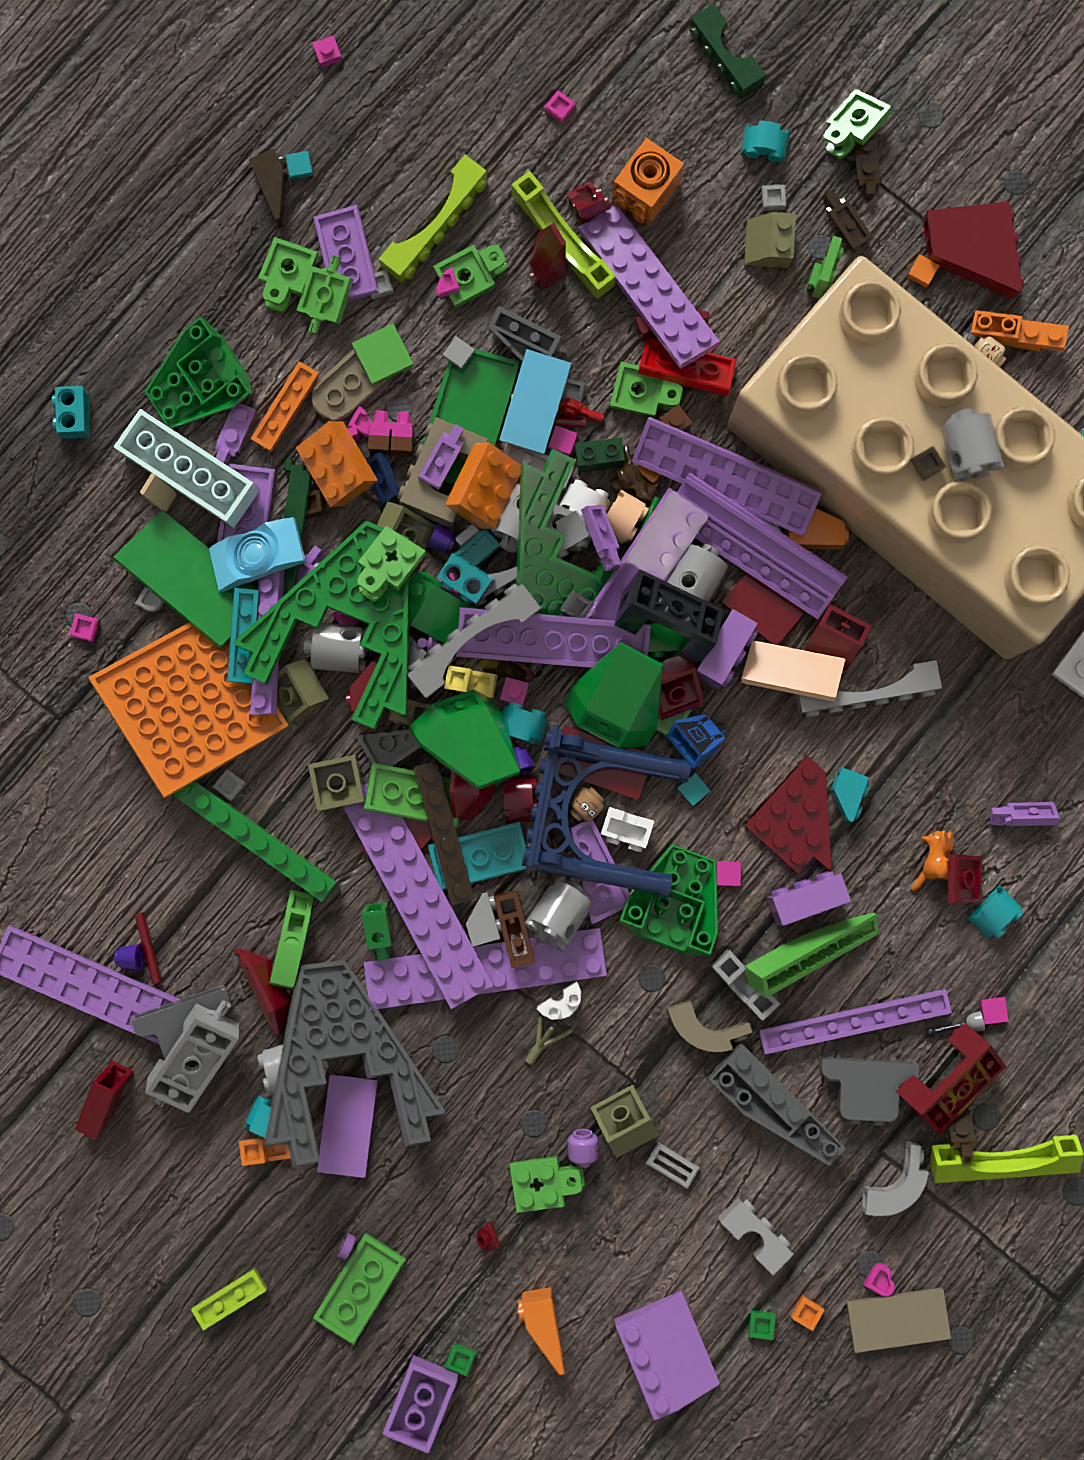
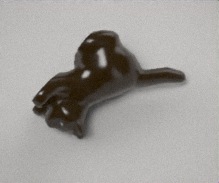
[611,445,660,508]

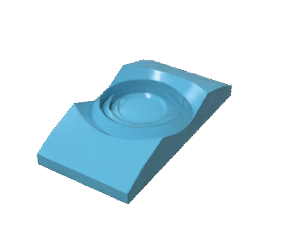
[209,517,306,592]

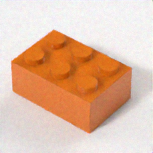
[296,421,378,507]
[445,442,521,529]

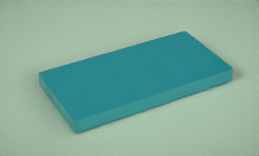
[428,822,526,890]

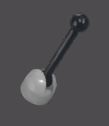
[926,1011,985,1037]

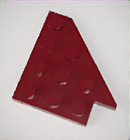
[744,756,831,874]

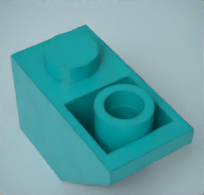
[830,767,870,823]

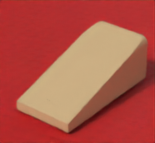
[140,473,177,512]

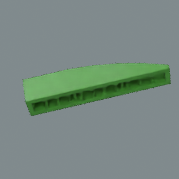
[745,912,879,998]

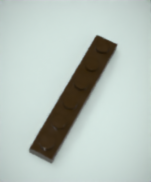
[413,761,474,906]

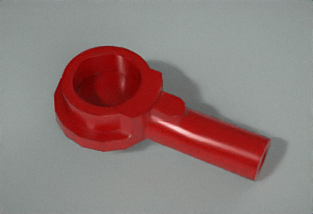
[558,398,604,423]

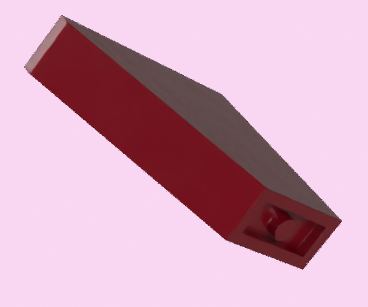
[922,201,1024,299]

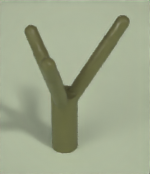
[525,1016,573,1065]

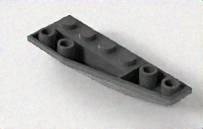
[709,1042,846,1166]

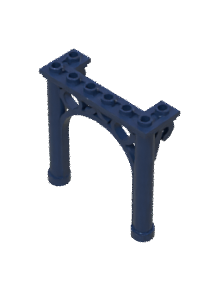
[522,724,691,899]

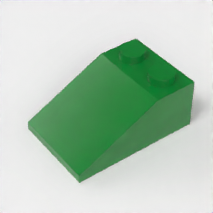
[409,572,479,643]

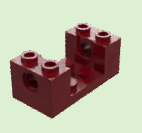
[896,1023,1006,1136]

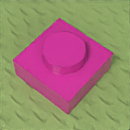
[312,35,342,67]
[500,677,529,706]

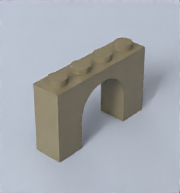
[397,417,488,529]

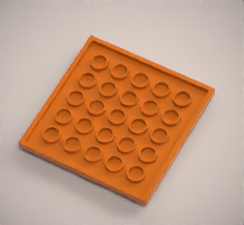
[88,623,289,799]

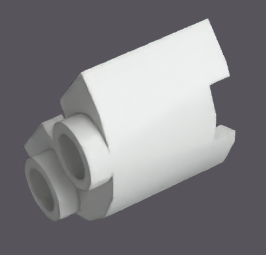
[559,480,611,516]
[601,807,654,852]
[537,981,581,1020]

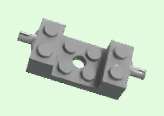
[146,1000,239,1113]

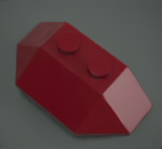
[449,770,495,820]
[234,948,293,1037]

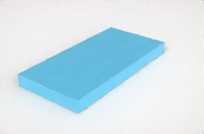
[500,349,571,454]

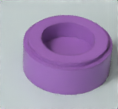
[337,1233,356,1260]

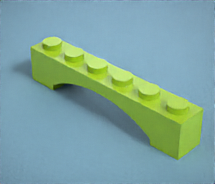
[379,155,488,283]
[511,171,616,299]
[929,1135,1084,1183]

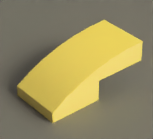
[444,665,498,699]

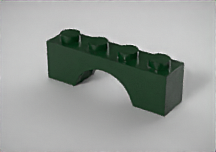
[689,3,766,100]

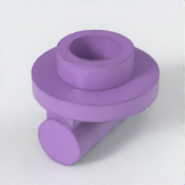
[417,635,437,655]

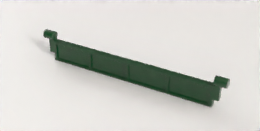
[283,459,312,642]

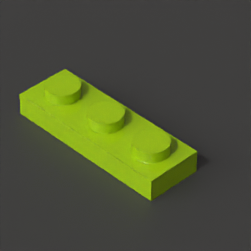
[191,1268,268,1331]

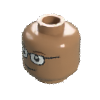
[569,787,604,822]

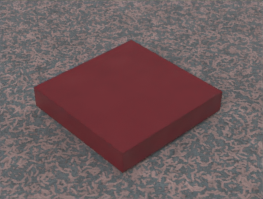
[948,854,982,904]

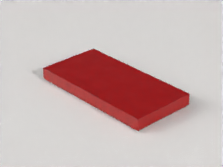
[638,337,737,396]

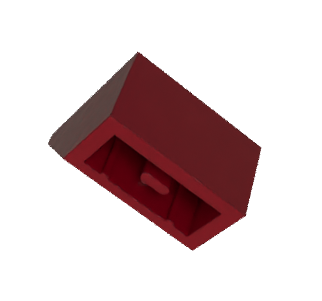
[804,604,872,671]

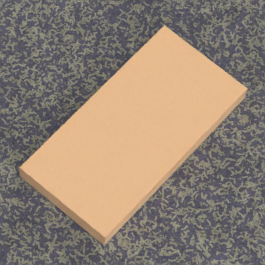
[741,641,845,702]

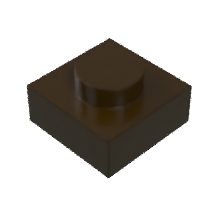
[911,446,946,481]
[306,489,326,519]

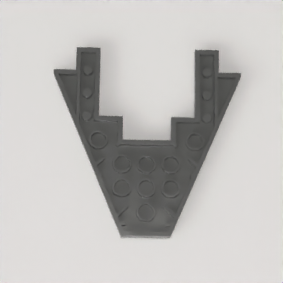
[265,960,445,1168]

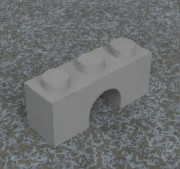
[710,950,780,1021]
[718,1197,793,1275]

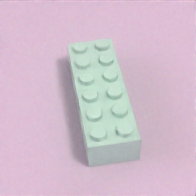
[114,409,260,528]

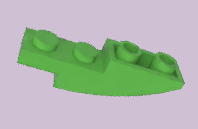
[269,890,314,989]

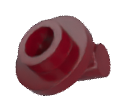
[476,1222,500,1251]

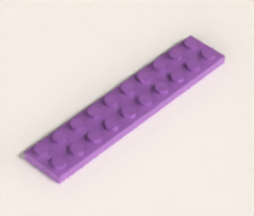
[343,783,494,1009]
[364,928,607,1010]

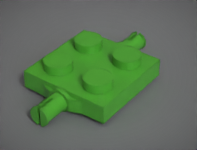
[297,255,354,334]

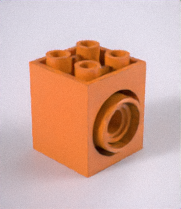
[612,138,684,226]

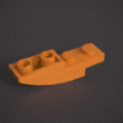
[971,310,1069,351]

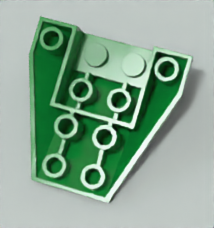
[144,316,252,429]
[564,642,663,748]
[409,689,520,789]
[619,844,718,956]

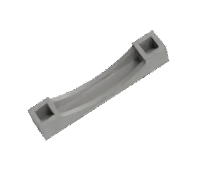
[457,510,591,607]
[408,584,541,698]
[795,660,942,718]

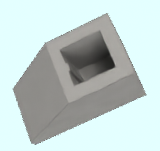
[466,892,503,947]

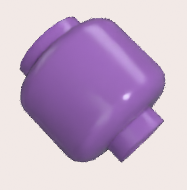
[567,1129,599,1168]

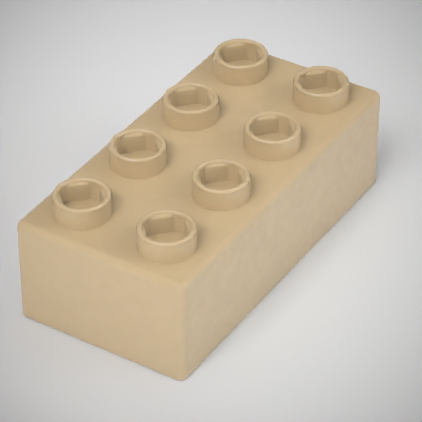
[728,256,1084,659]

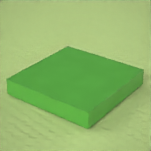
[352,323,414,386]

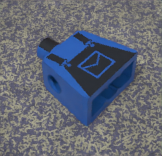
[666,714,726,769]

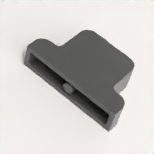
[130,984,229,1066]
[818,1057,919,1126]

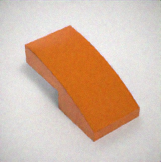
[239,1137,290,1166]

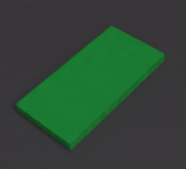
[423,348,520,486]
[114,510,258,649]

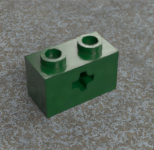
[575,437,625,473]

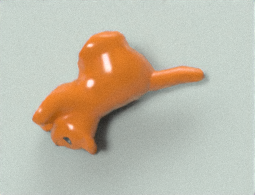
[911,830,954,891]

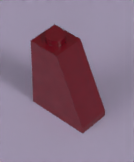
[74,1061,133,1140]

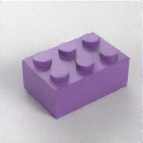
[696,609,758,690]
[767,871,851,926]
[383,1355,458,1453]

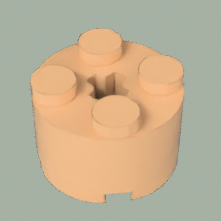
[607,490,649,545]

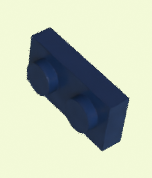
[367,452,400,505]

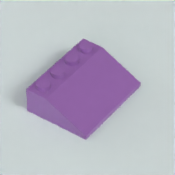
[615,1291,720,1421]

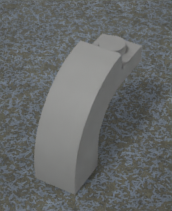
[861,1141,928,1216]

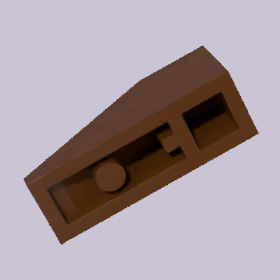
[494,889,535,968]

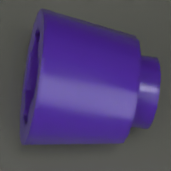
[427,523,456,552]
[513,746,535,776]
[114,944,145,971]

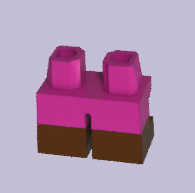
[367,410,414,457]

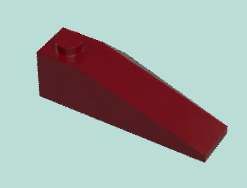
[528,223,566,291]

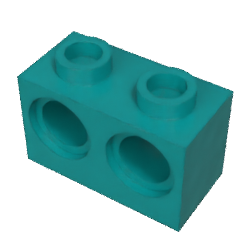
[52,386,90,439]
[437,553,495,604]

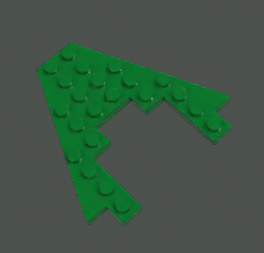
[517,449,661,617]
[234,521,410,730]

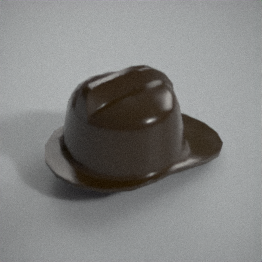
[479,659,534,682]

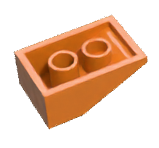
[518,1287,564,1375]

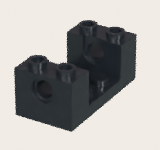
[614,569,724,665]

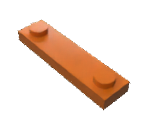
[250,361,320,453]

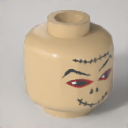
[974,337,1006,367]

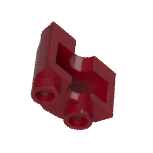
[566,182,611,223]
[503,775,538,823]

